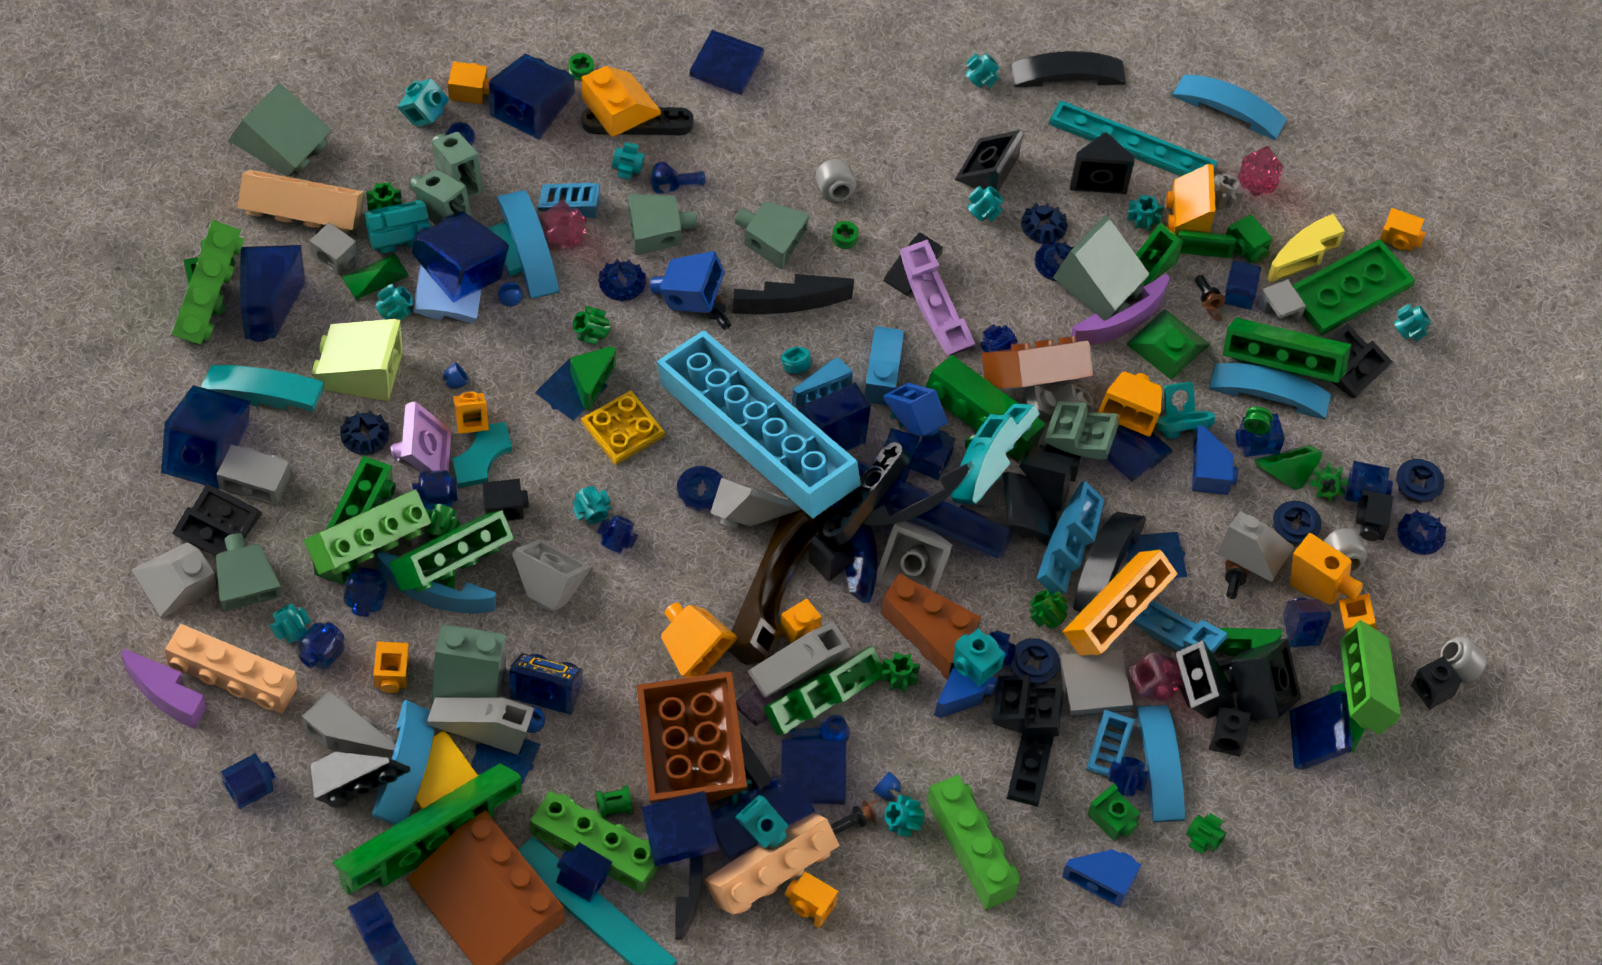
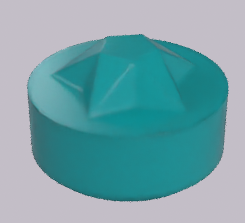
[781,347,812,374]

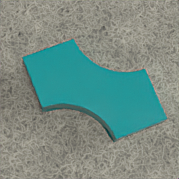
[452,421,512,488]

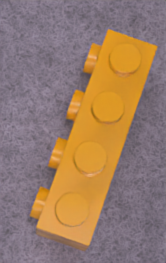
[1062,550,1178,656]

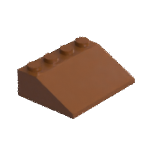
[636,671,747,817]
[406,810,564,965]

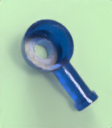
[651,162,705,194]
[790,714,850,748]

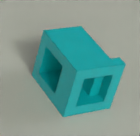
[735,795,789,848]

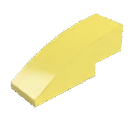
[1268,214,1345,283]

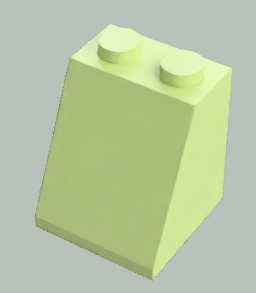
[312,319,403,402]

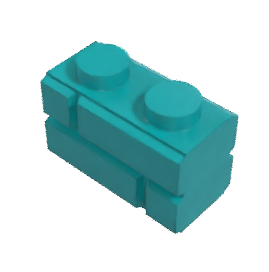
[363,200,432,253]

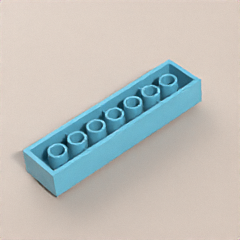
[656,330,861,518]

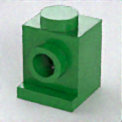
[1226,214,1272,263]
[1087,783,1140,842]

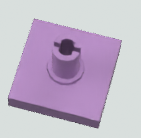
[391,401,452,484]

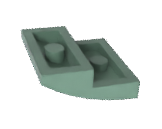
[1045,401,1119,460]

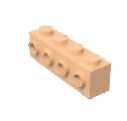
[237,170,364,233]
[165,624,297,714]
[704,812,840,915]

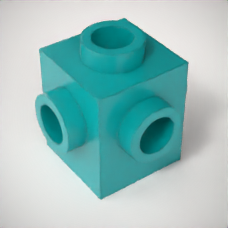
[397,79,449,127]
[952,628,1005,687]

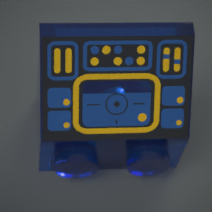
[510,653,583,715]

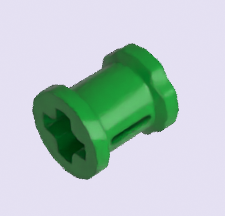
[595,785,633,819]

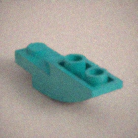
[951,404,1040,504]

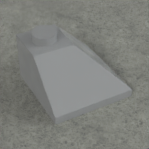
[710,478,801,528]
[1217,511,1295,582]
[874,520,953,593]
[512,539,591,611]
[131,542,217,618]

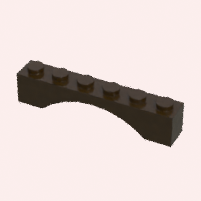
[728,498,835,665]

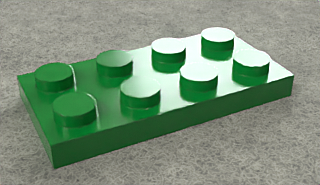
[1292,239,1415,336]

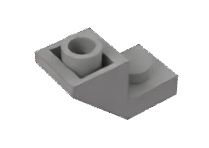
[1025,383,1093,422]

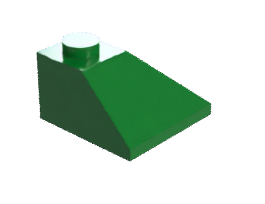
[1126,309,1210,380]

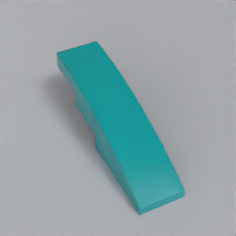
[200,365,324,412]

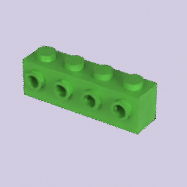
[171,220,244,345]
[304,489,431,575]
[1340,620,1401,735]
[927,774,1020,910]
[529,791,663,894]

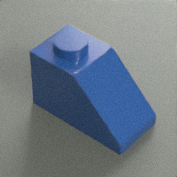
[883,383,948,437]
[1192,425,1238,495]
[934,666,998,718]
[1062,849,1141,907]

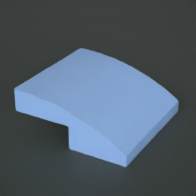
[413,260,484,323]

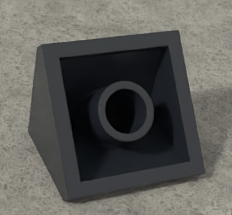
[955,130,1023,191]
[1070,132,1135,194]

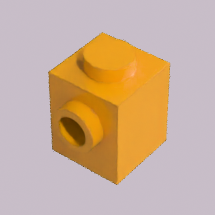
[448,61,492,105]

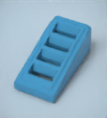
[538,183,600,218]
[792,357,853,408]
[1086,710,1135,779]

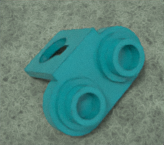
[1156,382,1215,438]

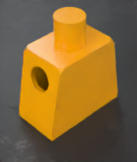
[1098,372,1162,437]
[1290,532,1363,604]
[661,602,738,677]

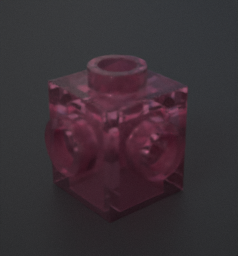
[1238,146,1284,197]
[540,199,587,250]
[1128,652,1184,701]

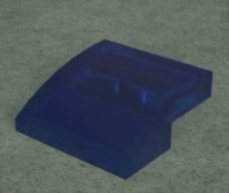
[1107,425,1173,482]

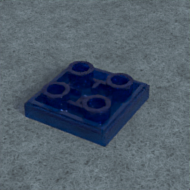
[689,30,764,95]
[1290,690,1352,770]
[780,739,846,805]
[641,791,719,867]

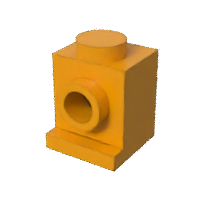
[1380,208,1426,252]
[453,391,489,434]
[1339,593,1378,633]
[780,598,822,644]
[373,641,410,694]
[784,871,838,928]

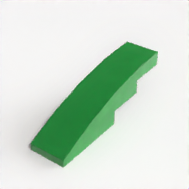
[763,646,884,736]

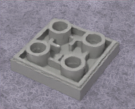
[1059,649,1133,716]

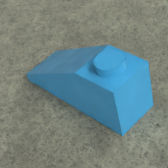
[863,326,904,405]

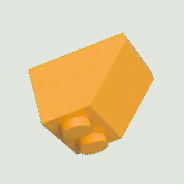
[582,66,661,137]
[1165,164,1216,236]

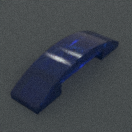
[833,497,878,603]
[348,892,417,965]

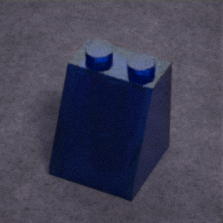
[489,53,575,140]
[411,211,509,303]
[240,245,305,342]
[798,382,871,452]
[161,385,251,489]

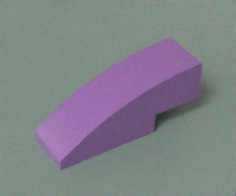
[121,649,206,729]

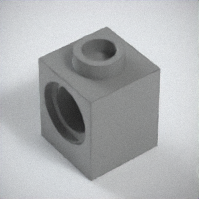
[309,222,358,275]

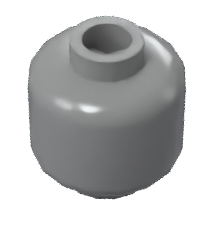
[815,159,856,202]
[1324,528,1367,574]
[1440,637,1487,683]

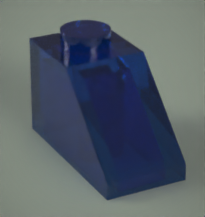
[1283,598,1331,647]

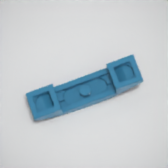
[1172,75,1287,140]
[497,190,559,299]
[1209,363,1331,420]
[377,550,496,614]
[1132,600,1228,653]
[372,700,434,825]
[1136,705,1185,822]

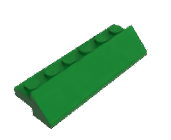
[332,763,521,895]

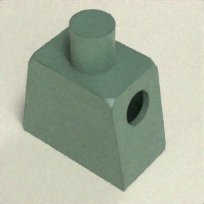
[431,132,483,198]
[409,170,473,239]
[628,194,697,255]
[735,201,810,269]
[216,533,281,612]

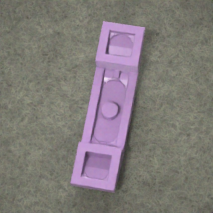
[900,240,975,356]

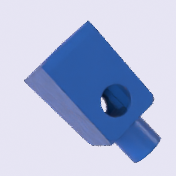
[650,251,725,313]

